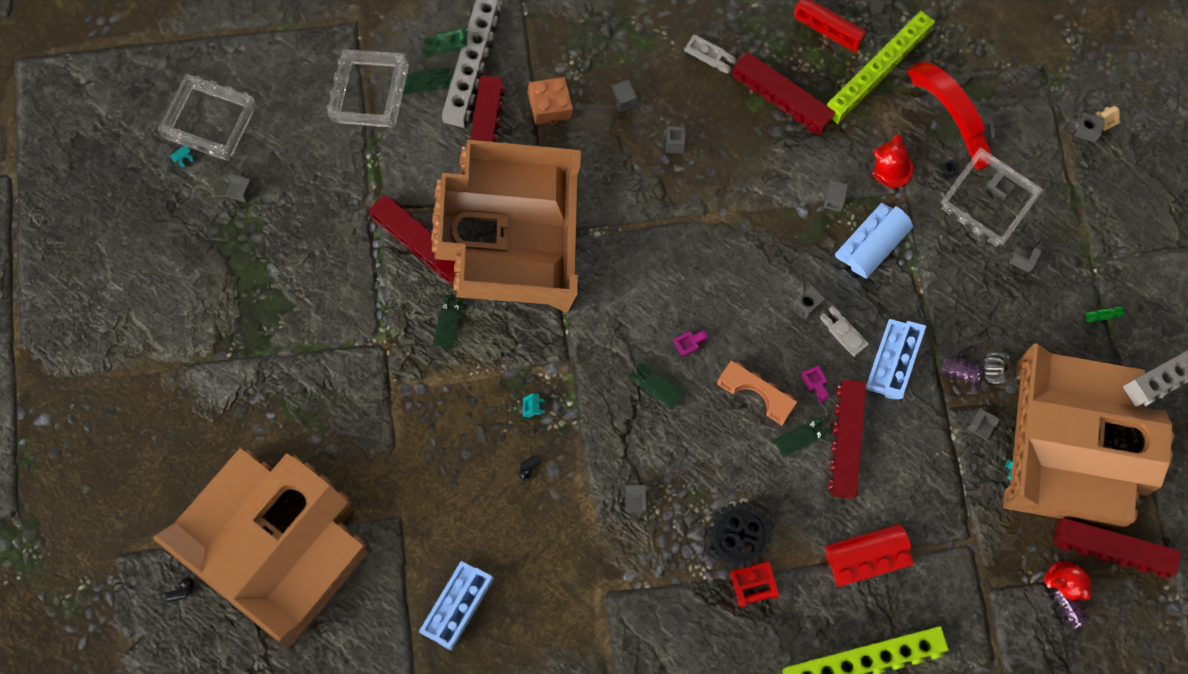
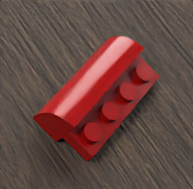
[794,0,867,53]
[824,524,913,587]

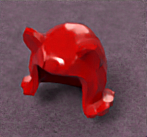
[872,134,914,189]
[1044,561,1092,601]

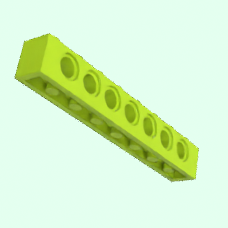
[827,11,935,124]
[782,626,948,674]

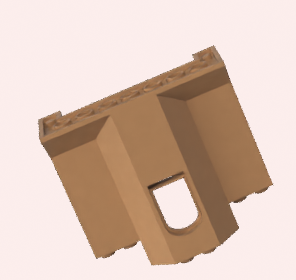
[431,140,581,312]
[1003,343,1174,530]
[152,448,368,649]

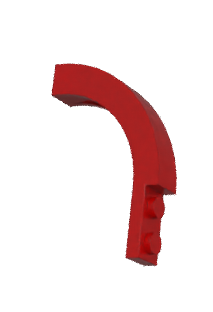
[907,61,994,170]

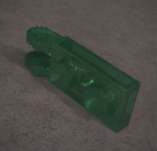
[423,28,468,57]
[399,67,452,95]
[433,294,462,349]
[630,363,684,409]
[774,417,830,457]

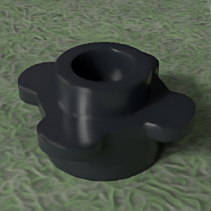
[939,160,960,180]

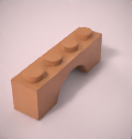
[717,361,797,425]

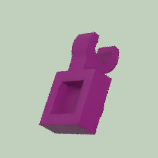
[673,330,708,357]
[801,365,829,402]

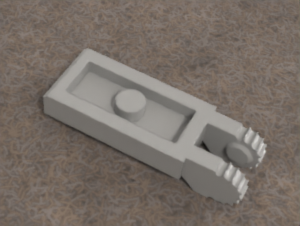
[685,34,736,73]
[820,306,869,357]

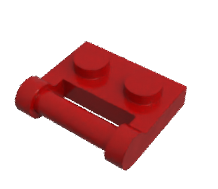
[730,562,779,608]

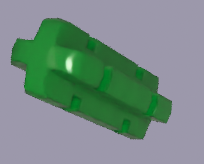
[1085,306,1124,323]

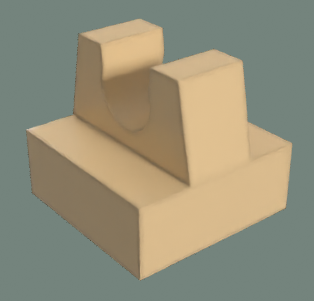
[1095,106,1119,131]

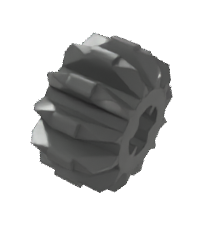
[984,351,1011,384]

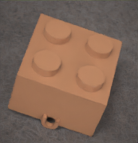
[527,77,573,125]

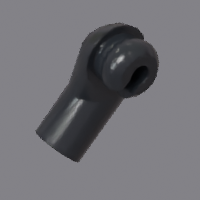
[519,454,541,481]
[166,577,194,602]

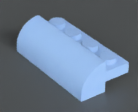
[835,203,913,279]
[866,319,926,399]
[419,561,494,651]

